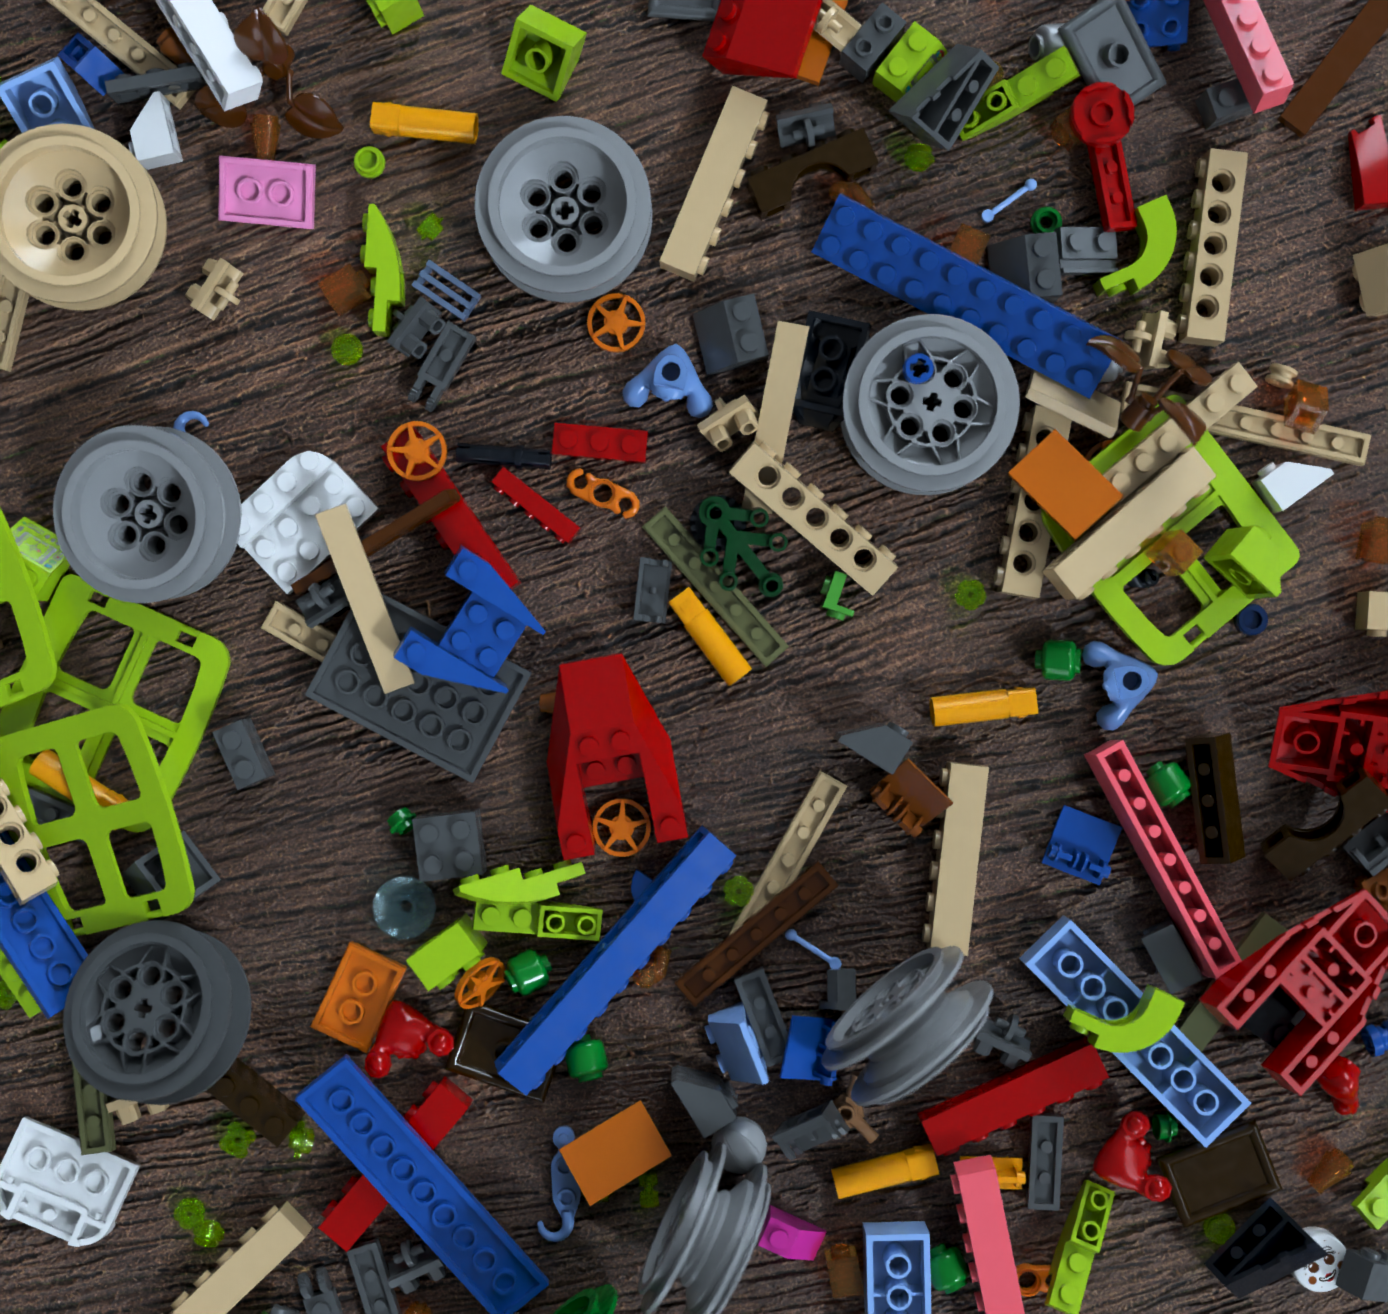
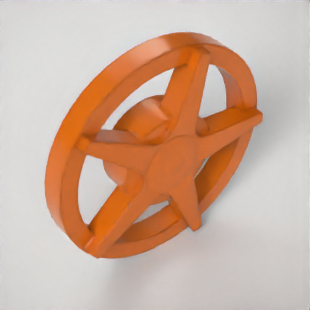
[587,293,646,353]
[387,421,447,481]
[593,798,651,857]
[454,957,506,1009]

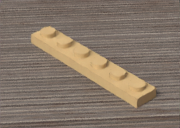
[1102,362,1258,506]

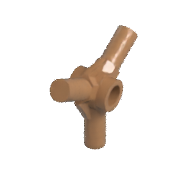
[833,1071,879,1144]

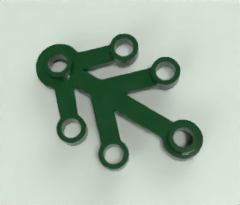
[698,496,788,597]

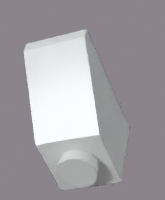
[128,91,183,170]
[1251,462,1334,513]

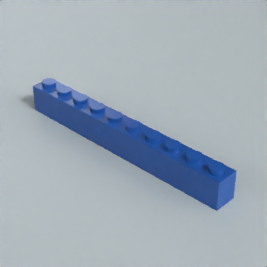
[494,825,736,1096]

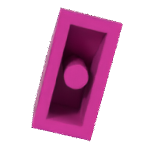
[758,1205,826,1261]

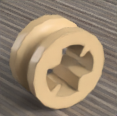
[1265,363,1298,389]

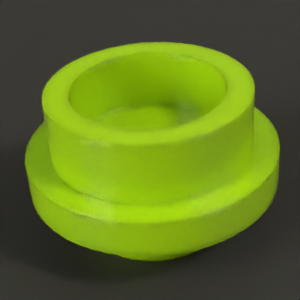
[354,146,386,179]

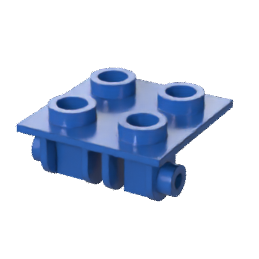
[1126,0,1190,51]
[1041,805,1122,885]
[779,1015,838,1086]

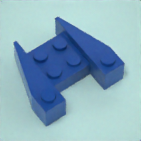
[393,545,546,694]

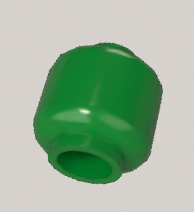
[1035,639,1081,681]
[1145,761,1191,809]
[503,949,552,996]
[565,1034,608,1083]
[930,1243,970,1294]

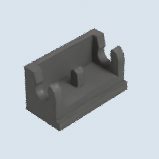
[633,557,672,624]
[1340,812,1388,877]
[1141,916,1203,994]
[772,1100,850,1160]

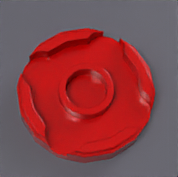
[1069,82,1134,148]

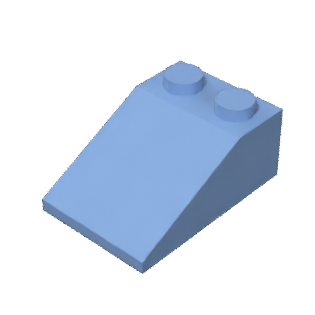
[0,56,95,133]
[704,1002,769,1085]

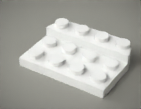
[238,451,380,595]
[0,1116,141,1247]

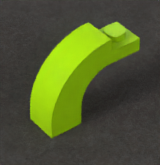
[1092,195,1177,297]
[1063,984,1185,1053]

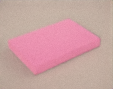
[218,155,316,229]

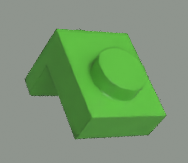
[820,571,854,621]

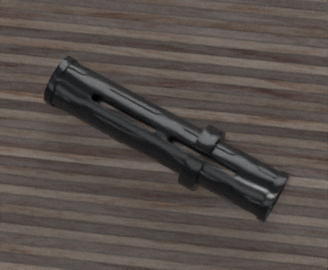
[456,442,552,470]

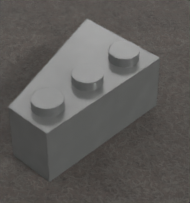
[888,44,1000,151]

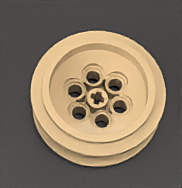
[0,124,167,311]

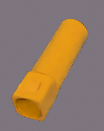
[370,102,479,144]
[668,587,752,687]
[929,686,1038,727]
[29,749,129,830]
[831,1143,940,1199]

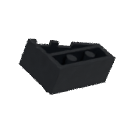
[1204,1197,1329,1299]

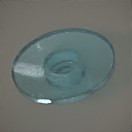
[373,876,436,939]

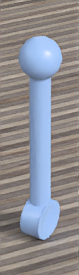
[981,178,1037,223]
[785,929,841,969]

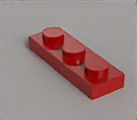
[1087,141,1138,232]
[552,423,648,463]

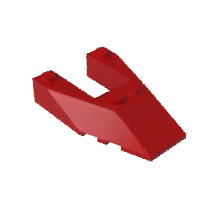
[547,653,688,860]
[1268,690,1388,813]
[1199,888,1388,1096]

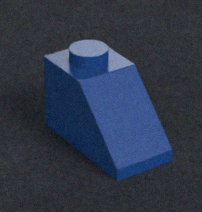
[57,32,124,96]

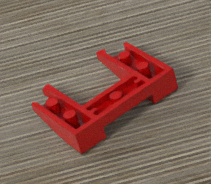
[1348,115,1388,211]

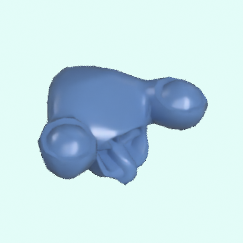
[622,344,713,418]
[1082,641,1158,731]

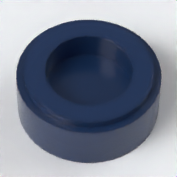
[1233,604,1268,635]

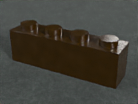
[1185,732,1246,864]
[207,1058,306,1148]

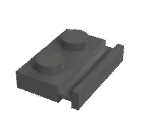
[1054,227,1119,275]

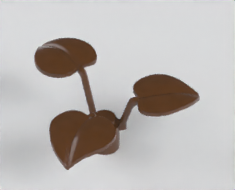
[194,6,344,139]
[1086,335,1213,446]

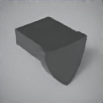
[818,968,856,1011]

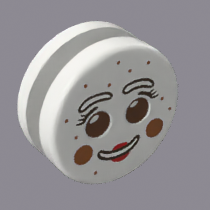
[1291,1226,1347,1292]

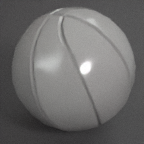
[711,1116,767,1174]

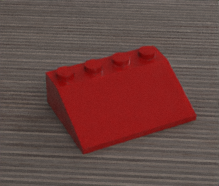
[702,0,823,78]

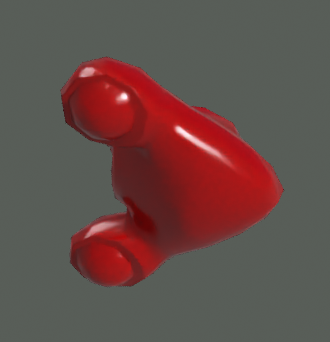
[365,1000,454,1079]
[1316,1055,1361,1115]
[1092,1111,1172,1202]

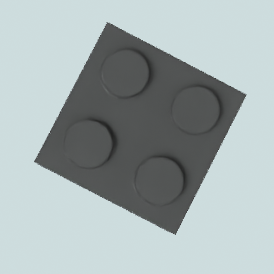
[412,808,487,882]

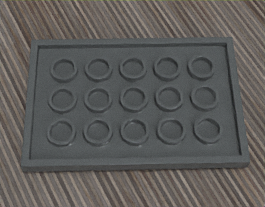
[305,592,532,783]

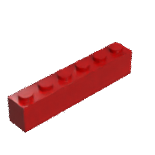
[381,427,521,590]
[917,1036,1109,1156]
[318,1076,473,1252]

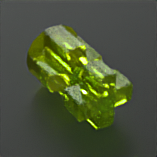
[639,1173,659,1208]

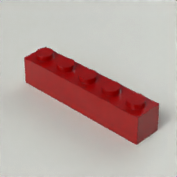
[491,467,581,544]

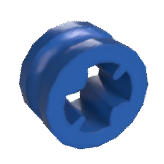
[902,353,934,384]

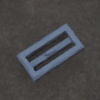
[412,260,482,322]

